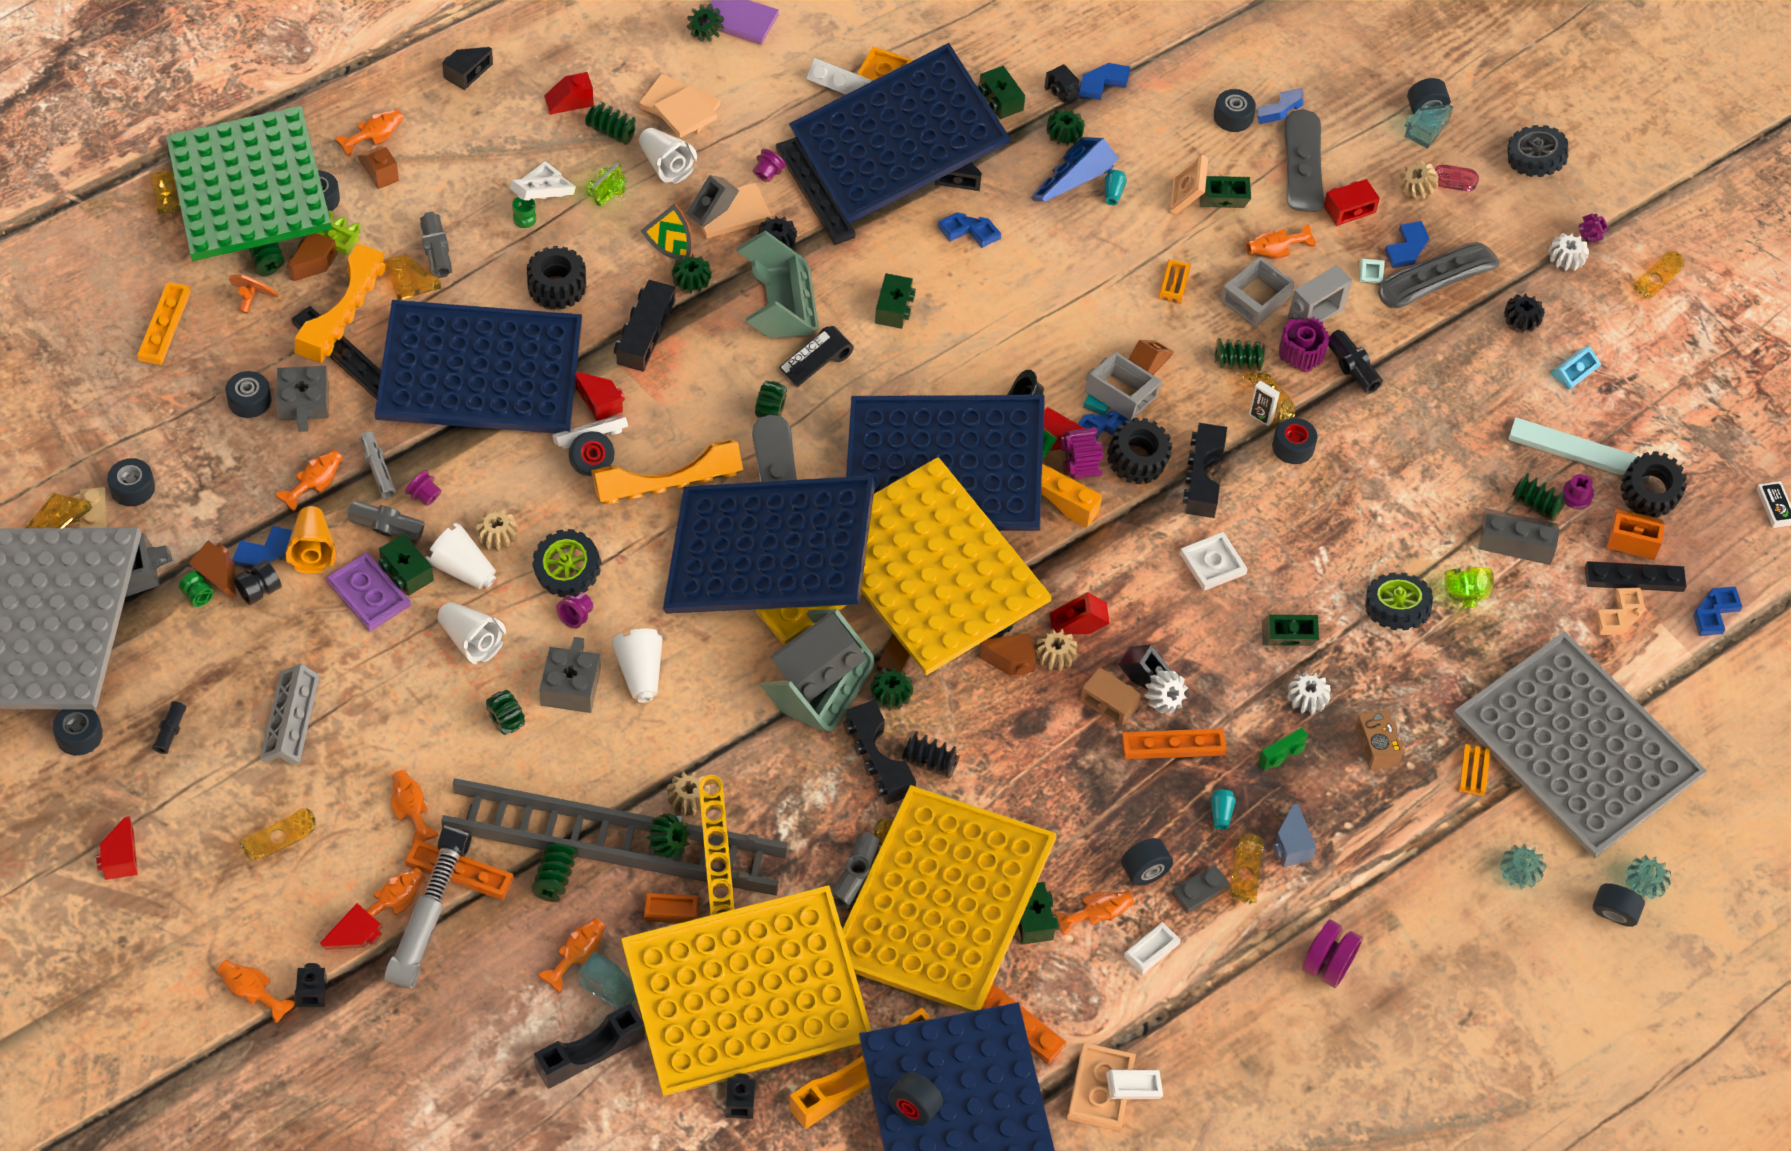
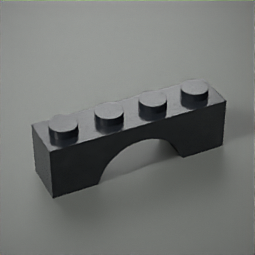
[1182,423,1227,518]
[843,700,916,805]
[534,1003,645,1089]

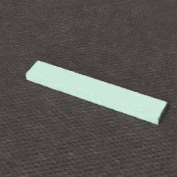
[1508,417,1650,484]

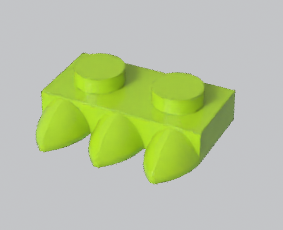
[306,211,360,256]

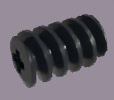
[902,731,960,779]

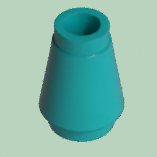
[1105,170,1127,205]
[1210,790,1236,830]

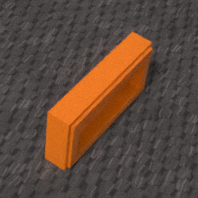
[644,893,699,923]

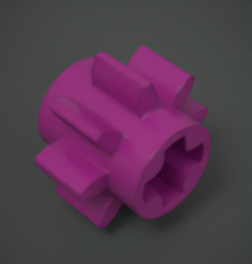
[1579,213,1608,242]

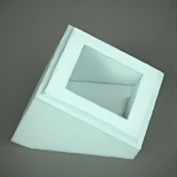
[1359,259,1385,284]

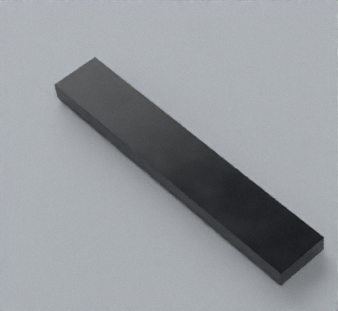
[776,137,856,245]
[292,306,381,400]

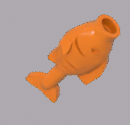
[335,109,404,156]
[1246,224,1316,259]
[276,449,343,512]
[391,770,439,844]
[366,867,426,917]
[1053,890,1135,935]
[539,917,606,993]
[217,960,295,1023]

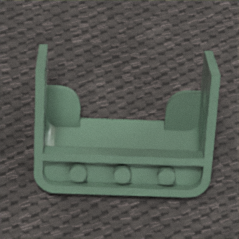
[736,231,819,338]
[760,609,874,731]

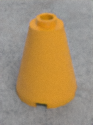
[286,506,337,574]

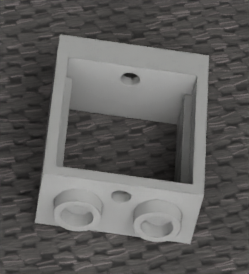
[1220,257,1295,327]
[1288,265,1352,322]
[1085,352,1162,420]

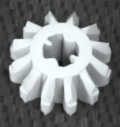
[1549,233,1589,272]
[1144,670,1188,713]
[1287,671,1331,715]

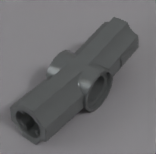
[420,211,452,278]
[347,500,425,543]
[831,832,880,910]

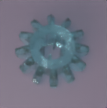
[1500,844,1546,889]
[1626,855,1671,901]

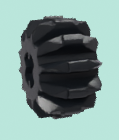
[757,215,797,248]
[1504,293,1545,333]

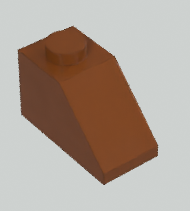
[358,147,399,189]
[1128,340,1174,375]
[189,540,236,599]
[979,633,1036,675]

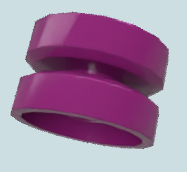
[1302,919,1363,989]

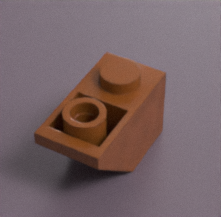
[287,233,337,281]

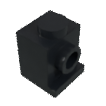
[1044,64,1080,103]
[295,963,327,1007]
[726,1073,755,1119]

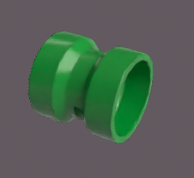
[512,197,536,228]
[179,572,214,607]

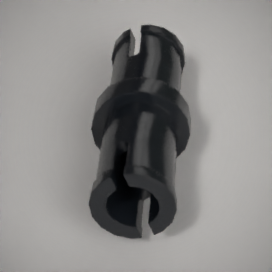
[152,701,187,754]

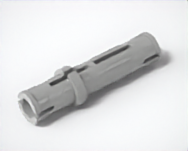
[359,432,397,499]

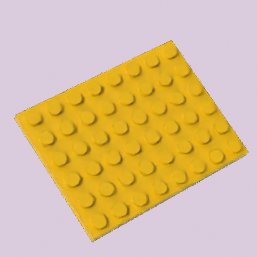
[861,457,1051,675]
[842,785,1056,1012]
[621,885,872,1097]

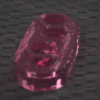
[1435,165,1479,191]

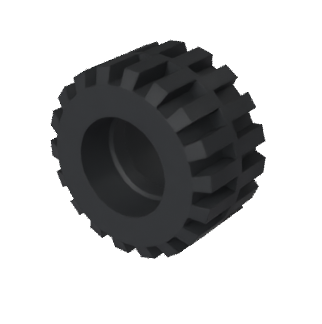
[527,246,587,310]
[1107,418,1172,484]
[1620,451,1687,518]

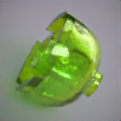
[1444,567,1494,608]

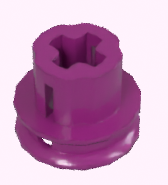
[753,149,786,182]
[405,470,442,506]
[1562,474,1594,510]
[556,592,594,629]

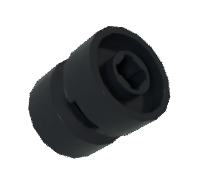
[233,560,282,605]

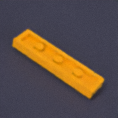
[137,282,191,365]

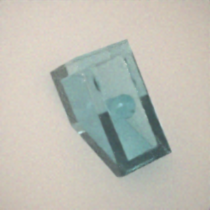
[1405,105,1453,149]
[579,951,636,1009]

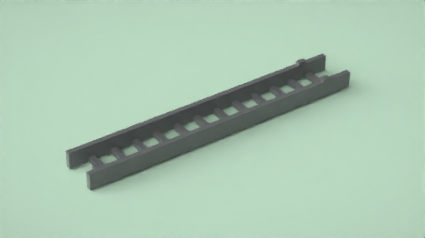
[441,778,788,896]

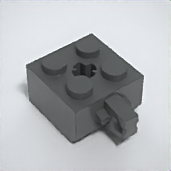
[277,366,329,432]
[125,533,173,597]
[539,637,601,713]

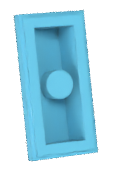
[1550,345,1602,389]

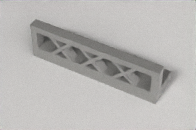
[260,664,320,766]

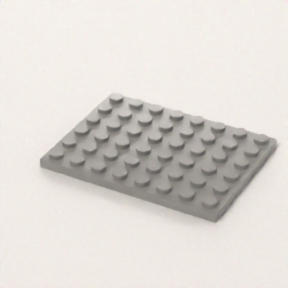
[0,527,142,709]
[1453,631,1707,859]

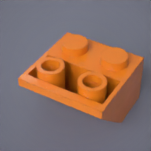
[1606,508,1665,560]

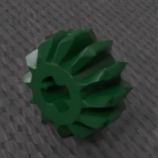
[687,4,724,42]
[1046,108,1085,146]
[672,254,712,294]
[755,380,787,418]
[870,667,914,711]
[486,690,525,735]
[646,813,691,858]

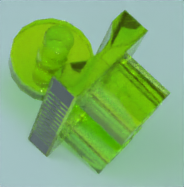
[585,162,627,207]

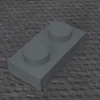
[1172,865,1231,914]

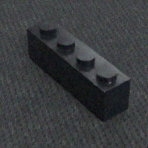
[614,279,676,372]

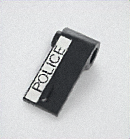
[779,326,854,388]

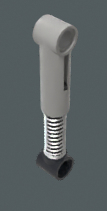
[385,824,472,989]

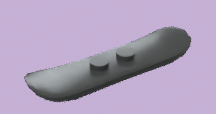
[1285,109,1324,212]
[1378,242,1499,308]
[752,415,797,482]

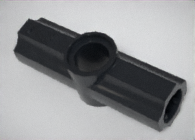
[1328,329,1383,394]

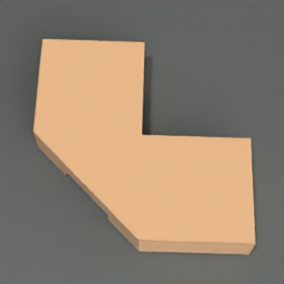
[1595,588,1645,635]

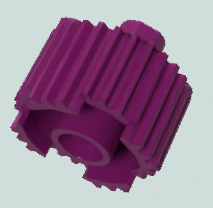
[1279,317,1329,372]
[1060,428,1104,479]

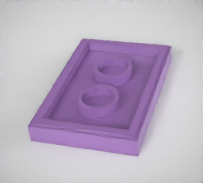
[702,0,779,45]
[326,552,411,632]

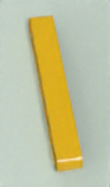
[699,775,734,915]

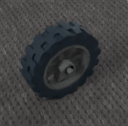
[1507,125,1569,177]

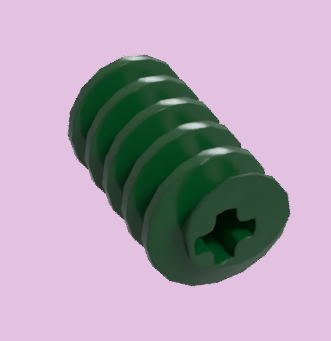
[585,102,636,145]
[249,242,284,276]
[1214,338,1265,371]
[1511,473,1567,522]
[532,843,578,902]

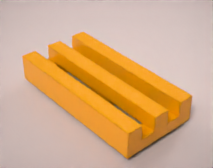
[1158,259,1191,304]
[1459,744,1490,796]

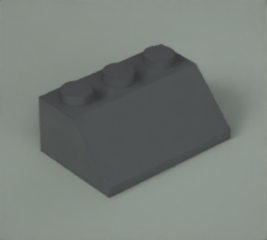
[1478,508,1560,565]
[770,611,867,702]

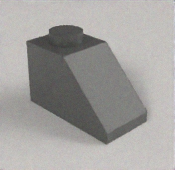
[686,175,739,227]

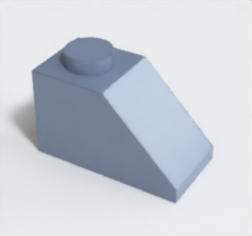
[1273,804,1317,867]

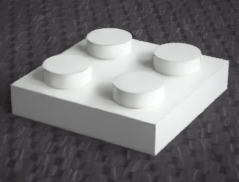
[1180,532,1248,591]

